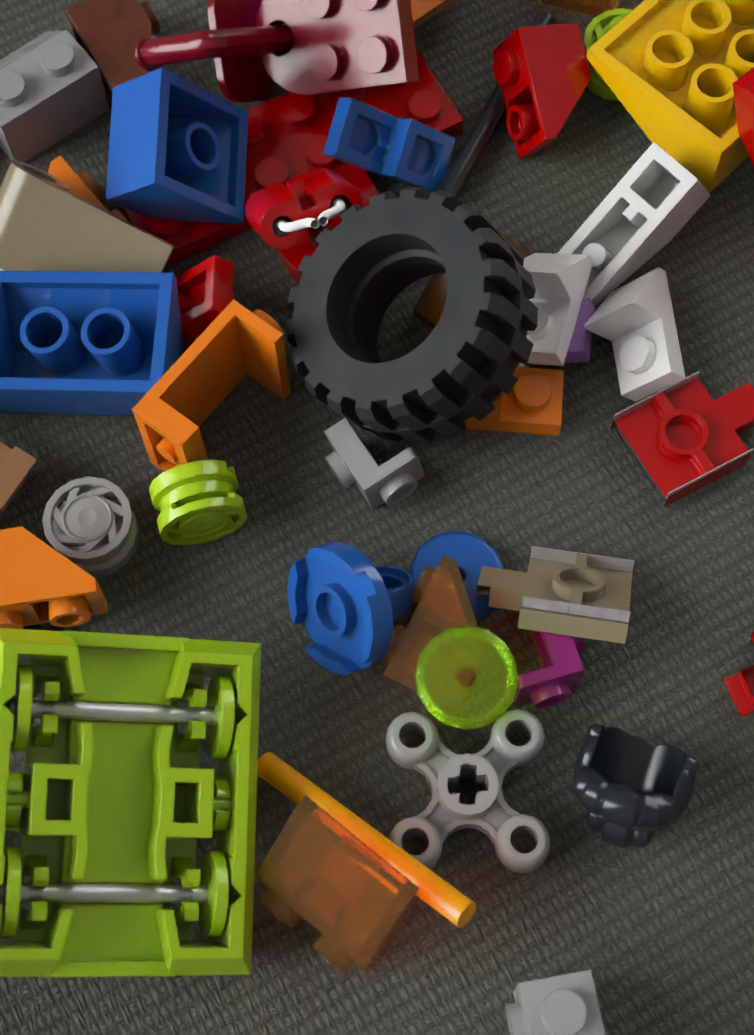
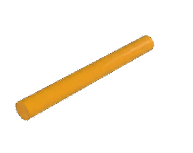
[257,752,476,928]

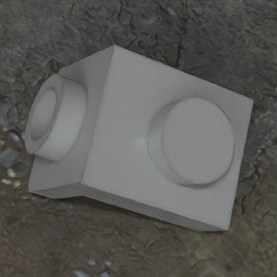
[324,418,424,510]

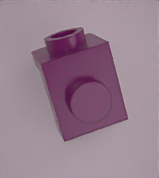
[512,630,585,709]

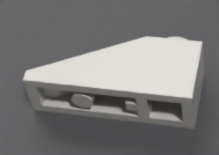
[557,142,711,307]

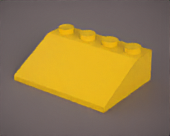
[586,0,754,193]

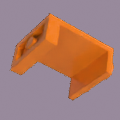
[132,299,291,472]

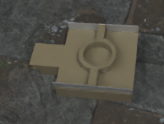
[477,546,634,644]

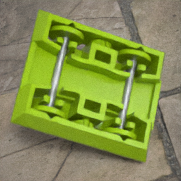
[0,628,261,977]

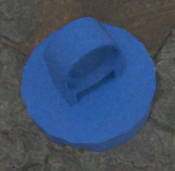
[287,541,413,676]

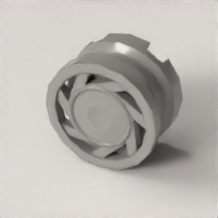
[42,476,140,577]

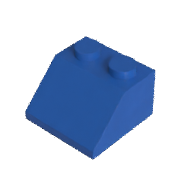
[105,67,249,224]

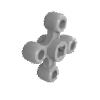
[385,709,551,873]

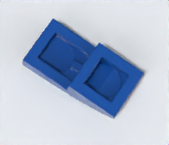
[322,97,456,193]

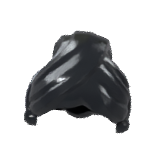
[571,724,699,848]

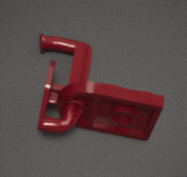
[134,0,420,104]

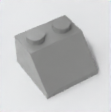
[0,30,110,163]

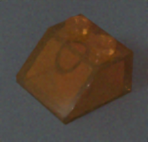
[255,795,419,976]

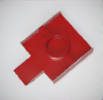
[611,371,754,508]

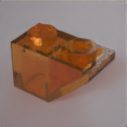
[382,555,489,715]

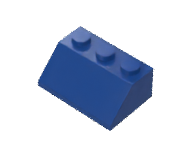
[0,271,184,416]

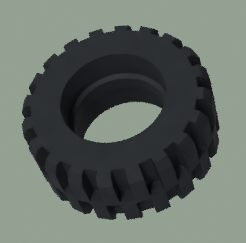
[286,187,538,444]

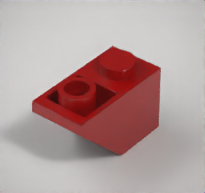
[492,23,591,160]

